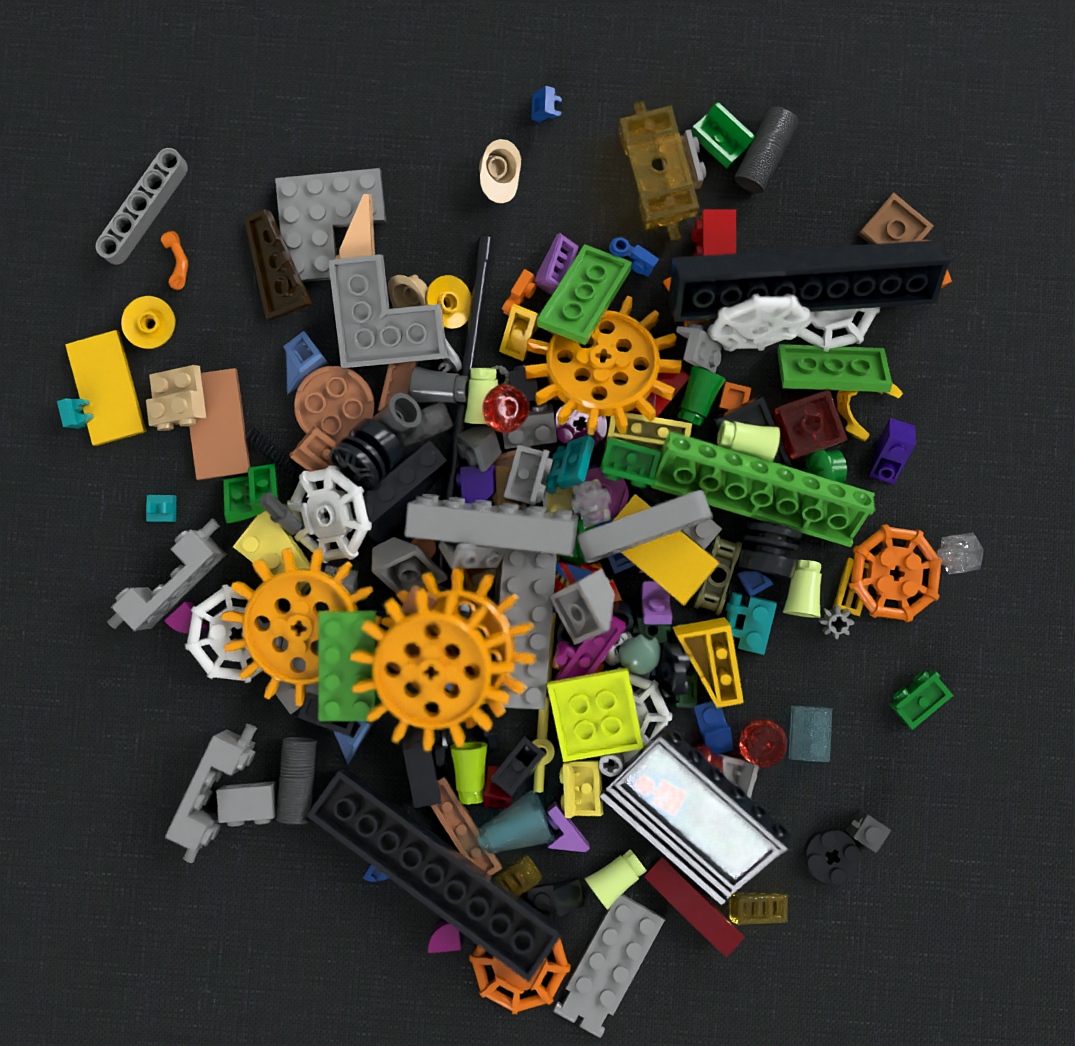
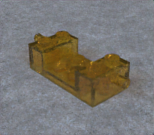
[618,101,699,241]

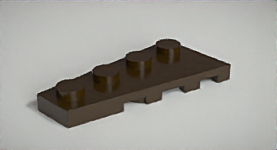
[244,209,313,320]

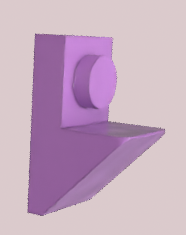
[640,581,672,624]
[547,801,590,852]

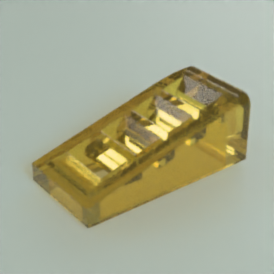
[494,855,542,896]
[730,893,788,925]

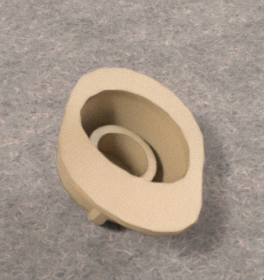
[479,139,521,204]
[387,275,428,309]

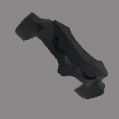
[432,723,498,767]

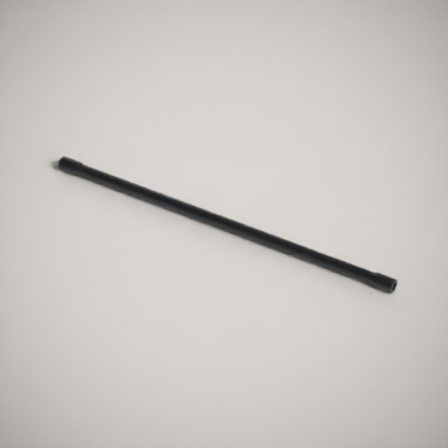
[434,236,494,587]

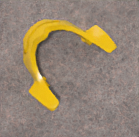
[837,383,903,441]

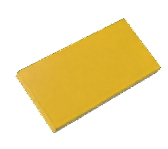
[65,330,146,446]
[612,494,720,605]

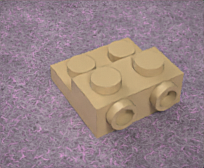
[146,365,206,431]

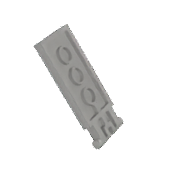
[553,894,665,1038]

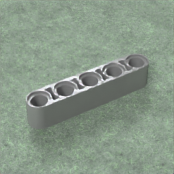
[96,148,188,264]
[577,491,713,563]

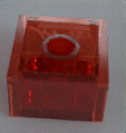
[772,390,847,461]

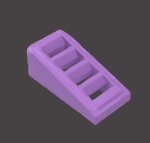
[534,233,579,295]

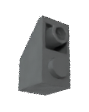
[456,424,501,473]

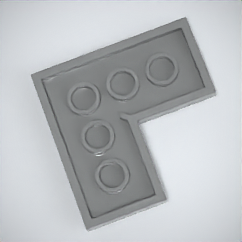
[275,168,386,282]
[328,254,447,368]

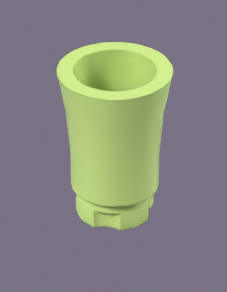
[464,368,501,424]
[717,421,780,462]
[783,560,822,618]
[584,850,646,910]

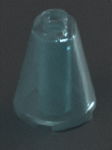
[476,789,555,854]

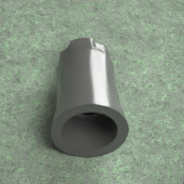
[410,366,470,403]
[371,393,422,436]

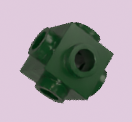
[632,612,671,645]

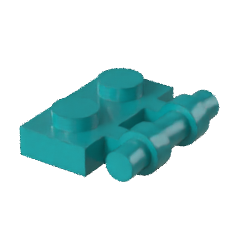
[545,435,595,494]
[725,592,777,655]

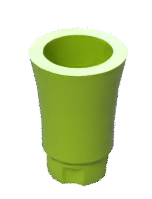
[450,741,487,804]

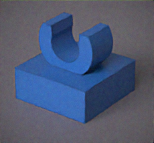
[531,86,562,122]

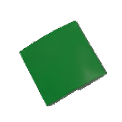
[224,464,278,523]

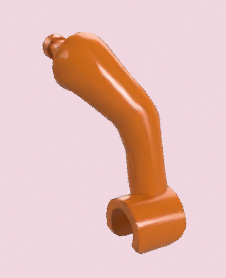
[161,231,188,290]

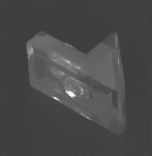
[400,402,454,446]

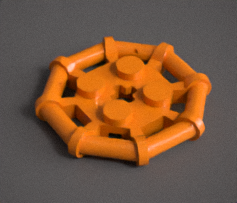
[848,524,944,623]
[469,938,570,1015]

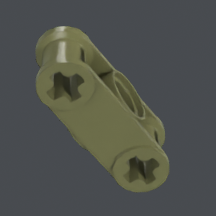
[693,535,742,616]

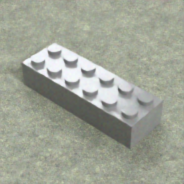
[405,494,579,555]
[490,548,557,709]

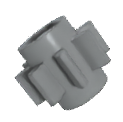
[819,604,855,639]

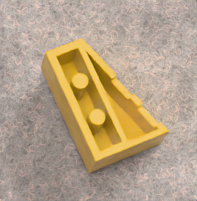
[672,617,744,708]

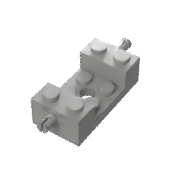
[107,518,227,631]
[165,724,257,863]

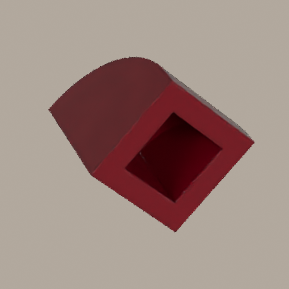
[483,766,511,810]

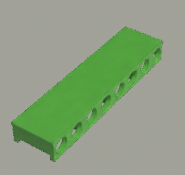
[651,431,875,547]

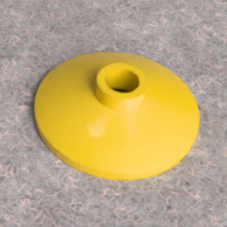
[426,275,472,329]
[121,296,175,349]

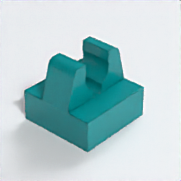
[57,398,93,429]
[146,495,176,522]

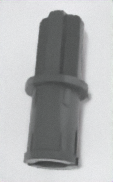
[259,492,301,535]

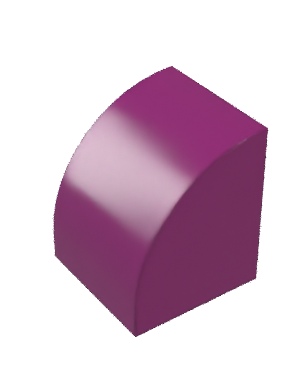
[164,602,210,633]
[428,919,462,953]

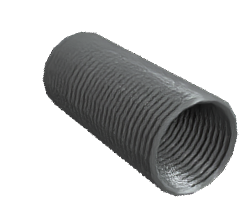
[734,107,799,193]
[276,737,317,824]

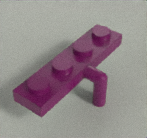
[546,615,626,699]

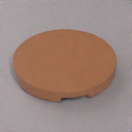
[294,366,375,444]

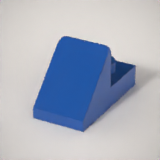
[693,700,733,757]

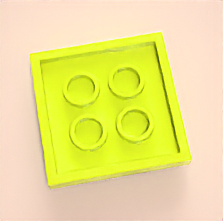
[547,668,644,762]

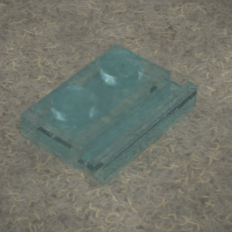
[789,705,832,762]

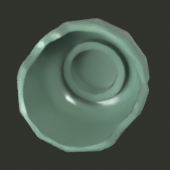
[618,635,662,674]

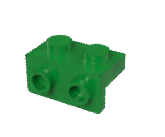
[691,102,755,168]
[599,437,662,488]
[889,670,953,730]

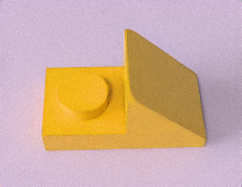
[499,304,539,361]

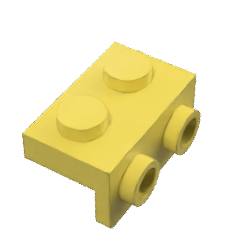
[560,760,603,818]

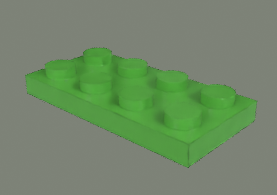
[537,244,632,345]
[777,344,892,392]
[318,611,375,721]

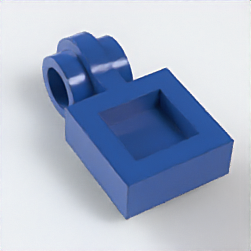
[609,237,659,277]

